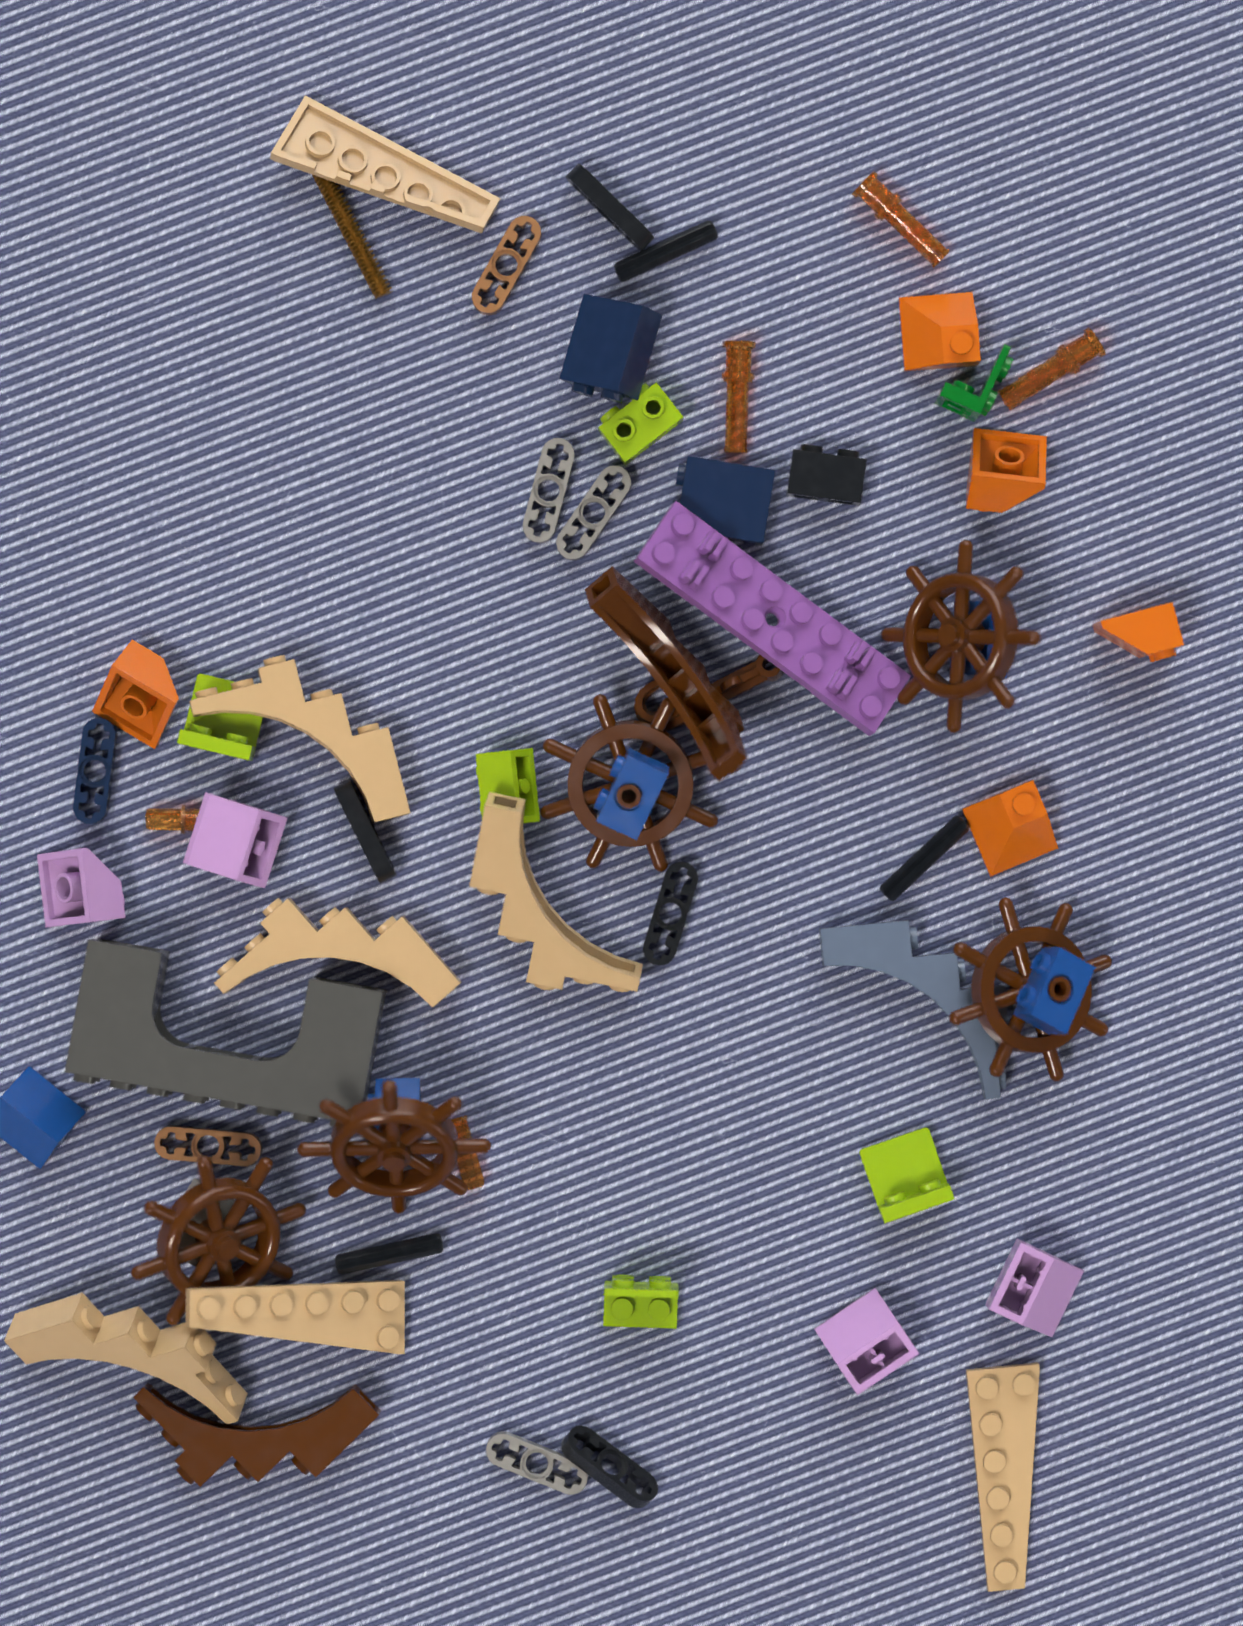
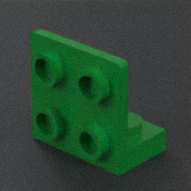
[934,344,1014,422]

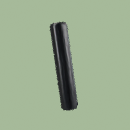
[614,220,718,282]
[880,816,969,901]
[335,1233,444,1275]

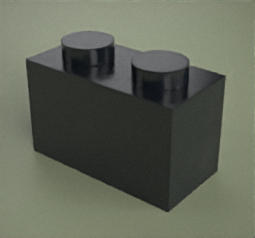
[786,444,867,506]

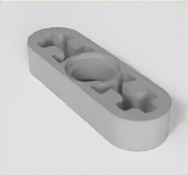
[523,438,575,544]
[556,465,631,561]
[486,1431,588,1495]

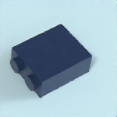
[559,294,662,403]
[673,456,775,546]

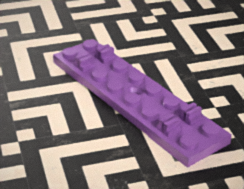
[633,501,911,736]

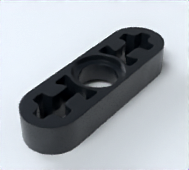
[565,163,654,251]
[333,780,397,884]
[643,862,698,965]
[561,1426,658,1508]

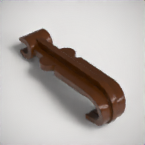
[634,655,784,731]

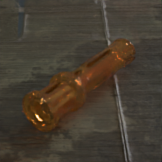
[852,170,950,268]
[998,327,1106,411]
[721,341,756,453]

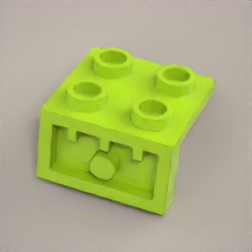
[177,673,263,762]
[859,1127,955,1223]
[603,1274,679,1329]

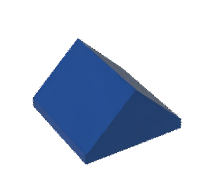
[0,1066,87,1169]

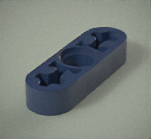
[73,718,118,824]

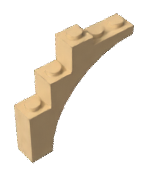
[189,655,410,823]
[469,792,643,992]
[214,898,462,1008]
[4,1292,248,1425]

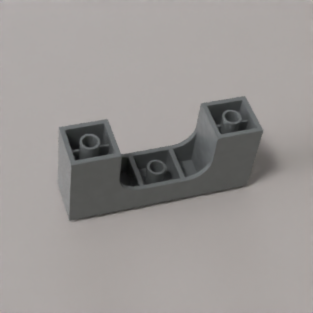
[65,938,387,1127]

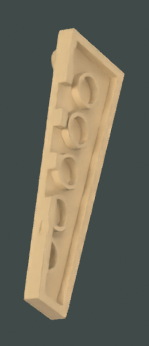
[270,95,500,233]
[186,1280,405,1354]
[966,1362,1040,1592]

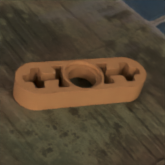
[472,216,541,315]
[154,1125,263,1166]

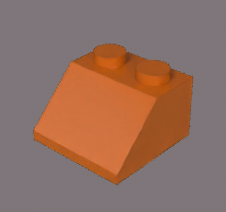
[1092,602,1184,663]

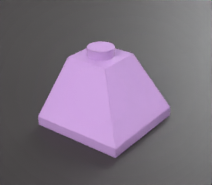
[37,848,126,927]

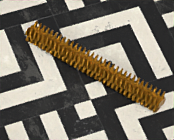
[312,175,393,299]

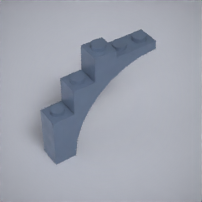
[819,920,1014,1099]

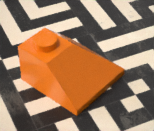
[899,292,981,371]
[966,428,1047,513]
[92,640,179,749]
[962,780,1058,877]

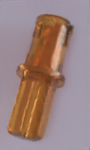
[145,805,200,834]
[450,1115,485,1190]

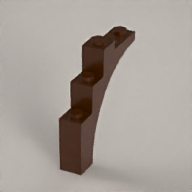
[585,566,748,782]
[133,1383,381,1487]

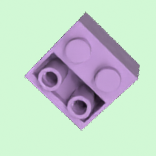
[183,792,287,888]
[985,1238,1084,1337]
[814,1288,919,1395]

